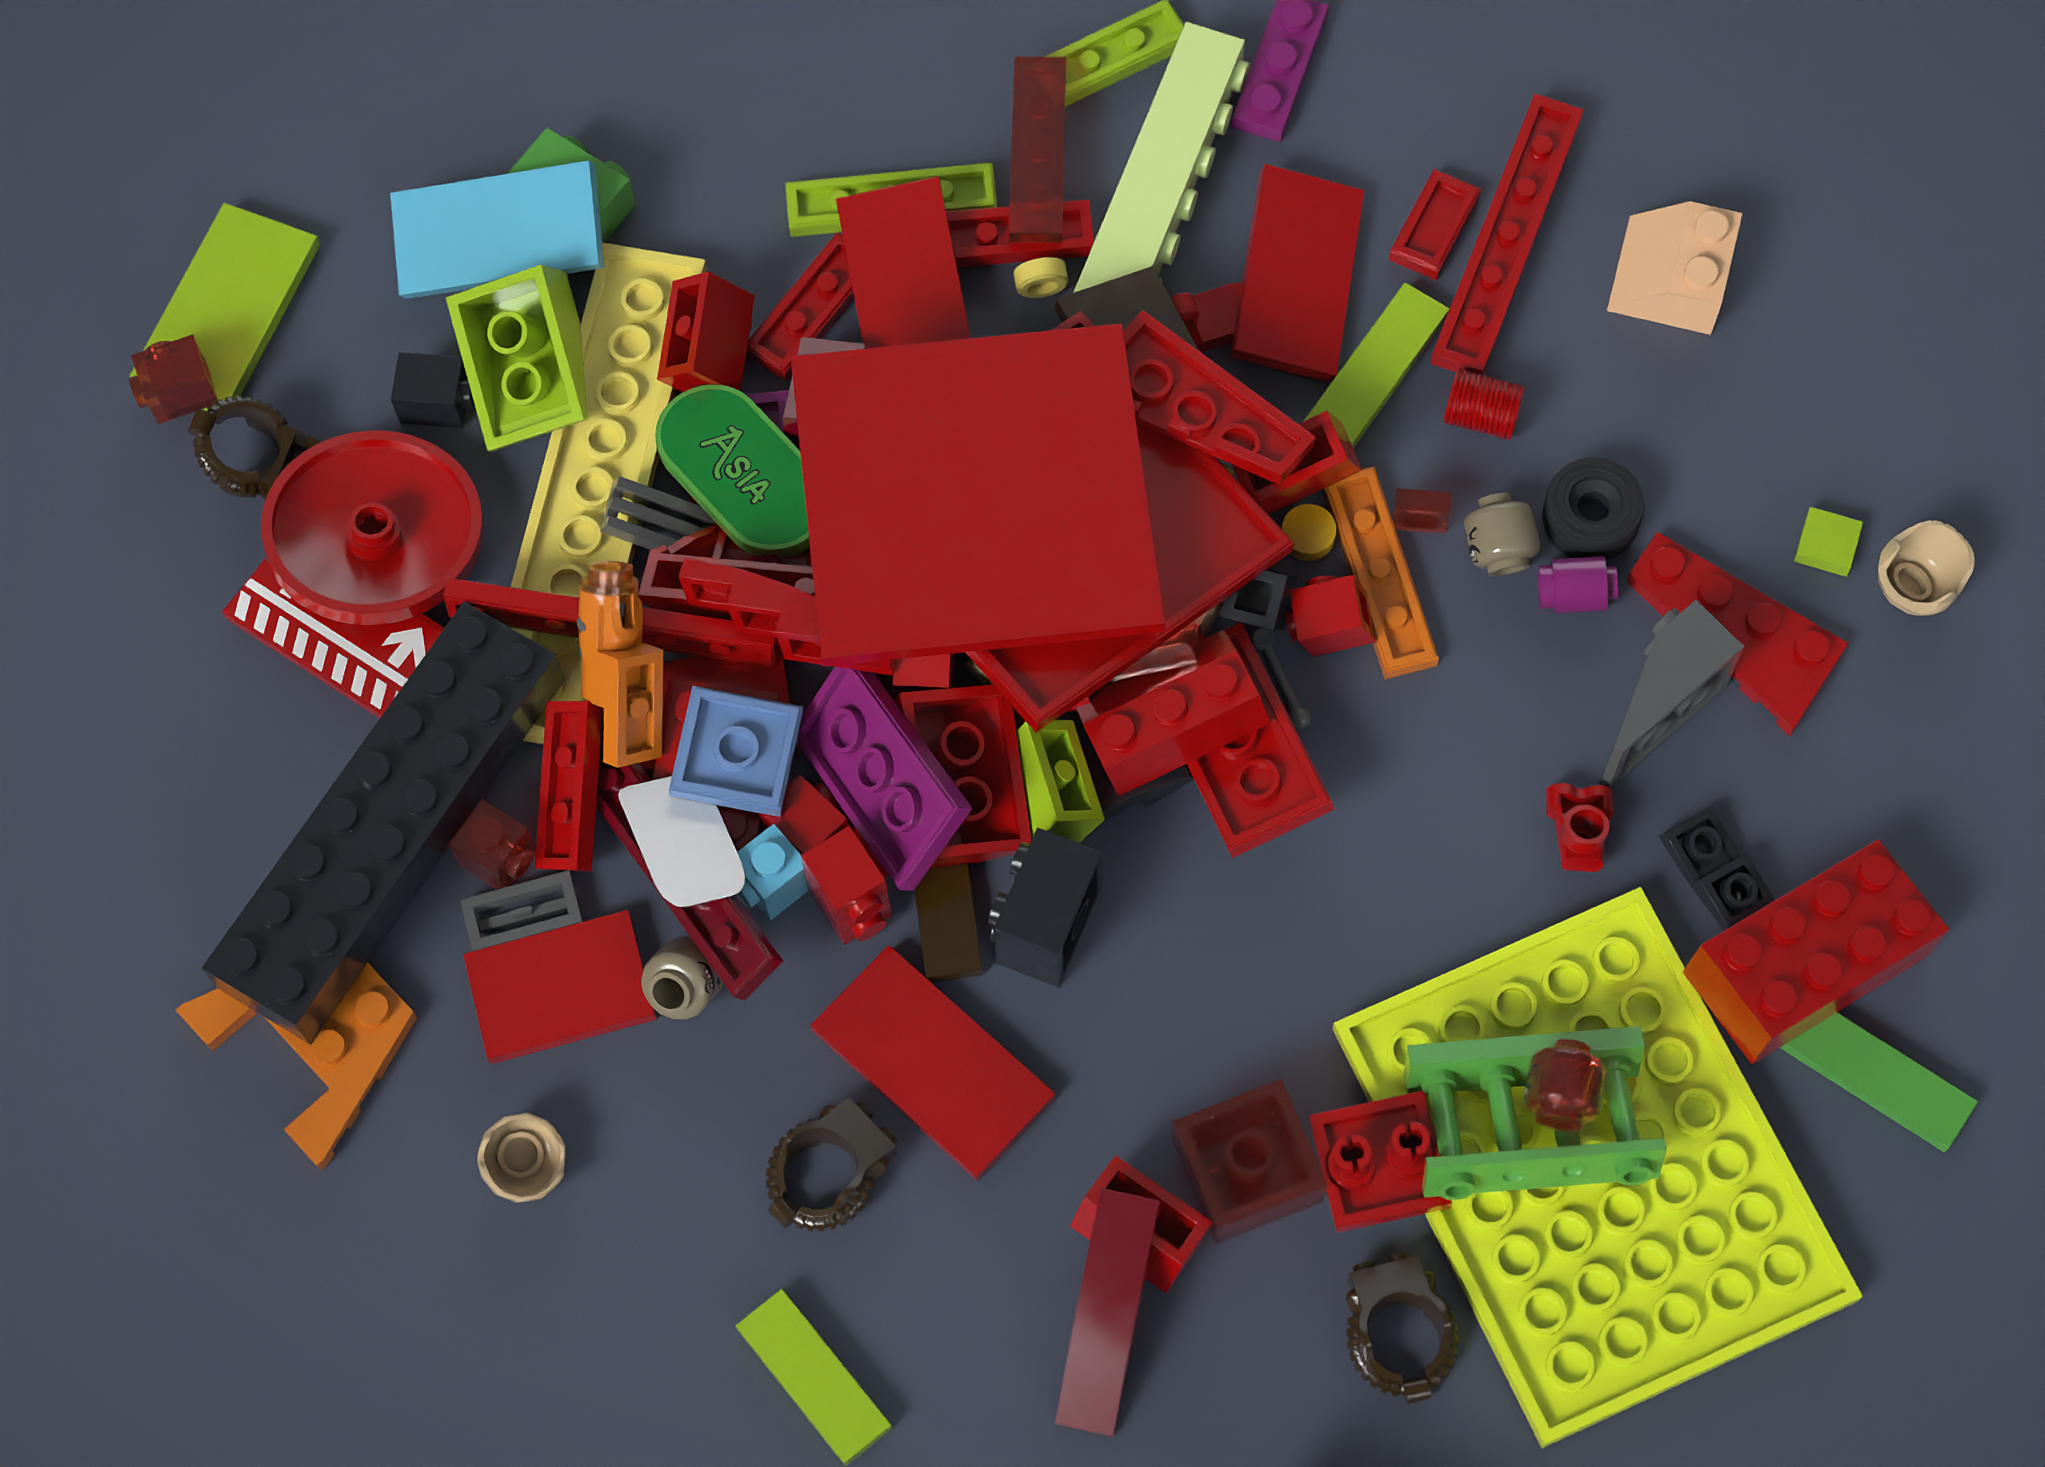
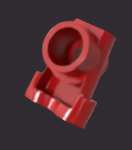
[1546,783,1614,872]

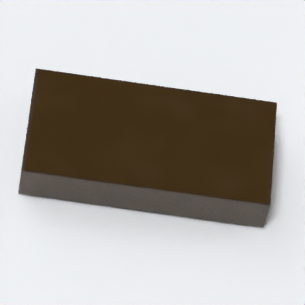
[914,863,983,983]

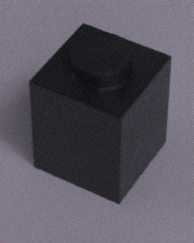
[391,352,475,428]
[1220,569,1298,630]

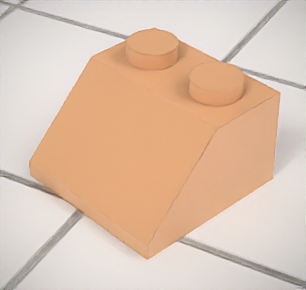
[1607,201,1742,335]

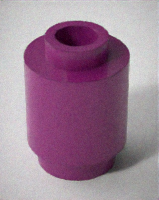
[1537,556,1618,614]

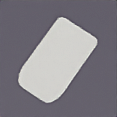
[618,776,745,907]

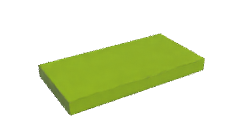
[129,203,321,411]

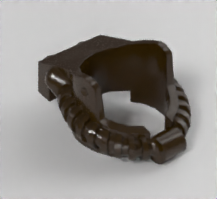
[188,395,322,500]
[766,1098,898,1232]
[1346,1252,1460,1404]

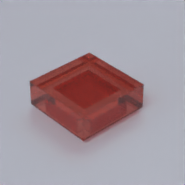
[1392,488,1452,533]

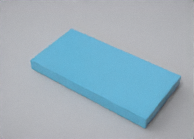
[390,161,605,299]

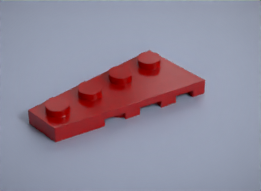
[1123,310,1316,485]
[1626,532,1848,737]

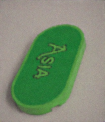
[655,385,810,558]

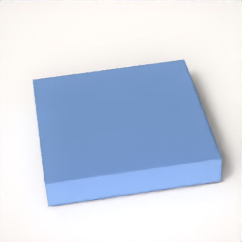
[669,686,803,817]

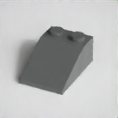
[1600,600,1744,789]

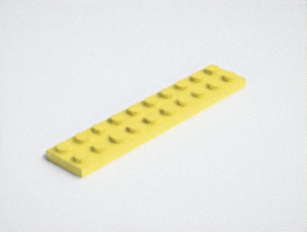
[511,243,707,744]

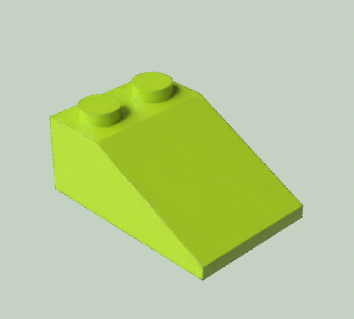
[445,264,588,452]

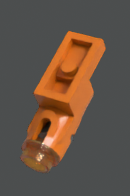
[577,561,663,768]

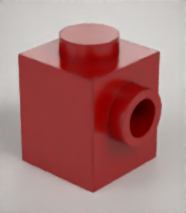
[1286,575,1376,657]
[760,775,848,854]

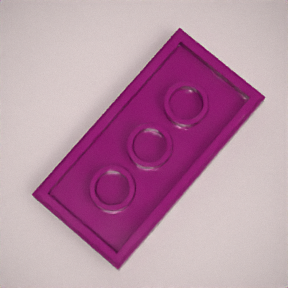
[797,667,972,891]

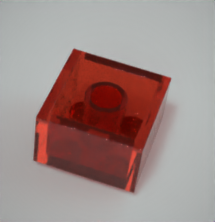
[1171,1079,1327,1244]

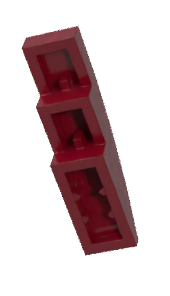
[1055,1188,1161,1437]

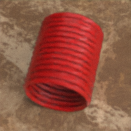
[1443,369,1525,441]

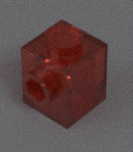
[129,334,219,424]
[449,799,536,889]

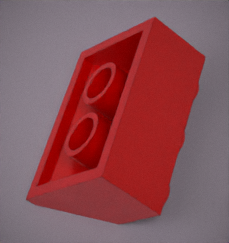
[1076,630,1270,796]
[894,685,1032,868]

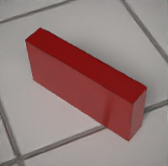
[1389,169,1482,281]

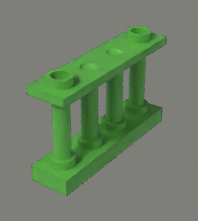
[1404,1026,1667,1200]

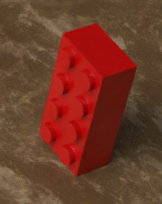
[1683,839,1950,1064]

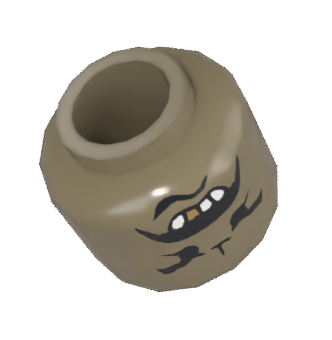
[1464,492,1540,576]
[641,936,723,1020]

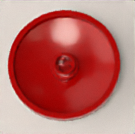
[261,430,483,625]

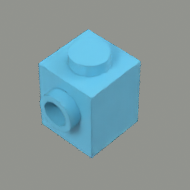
[737,824,809,921]

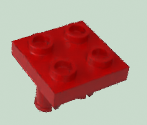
[1309,1091,1452,1233]

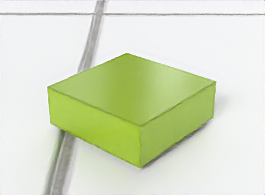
[1793,507,1863,577]

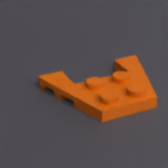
[176,963,417,1171]

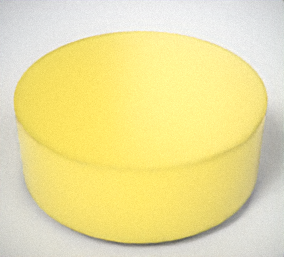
[1013,257,1069,298]

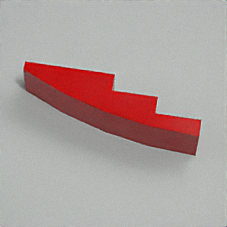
[678,557,895,675]

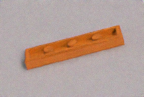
[1322,466,1439,679]

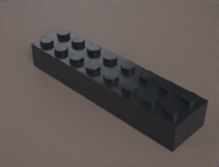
[202,601,566,1044]

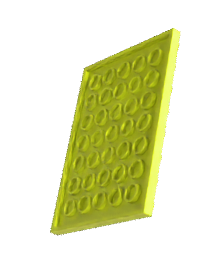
[1332,887,1863,1448]

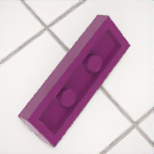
[1232,0,1329,142]

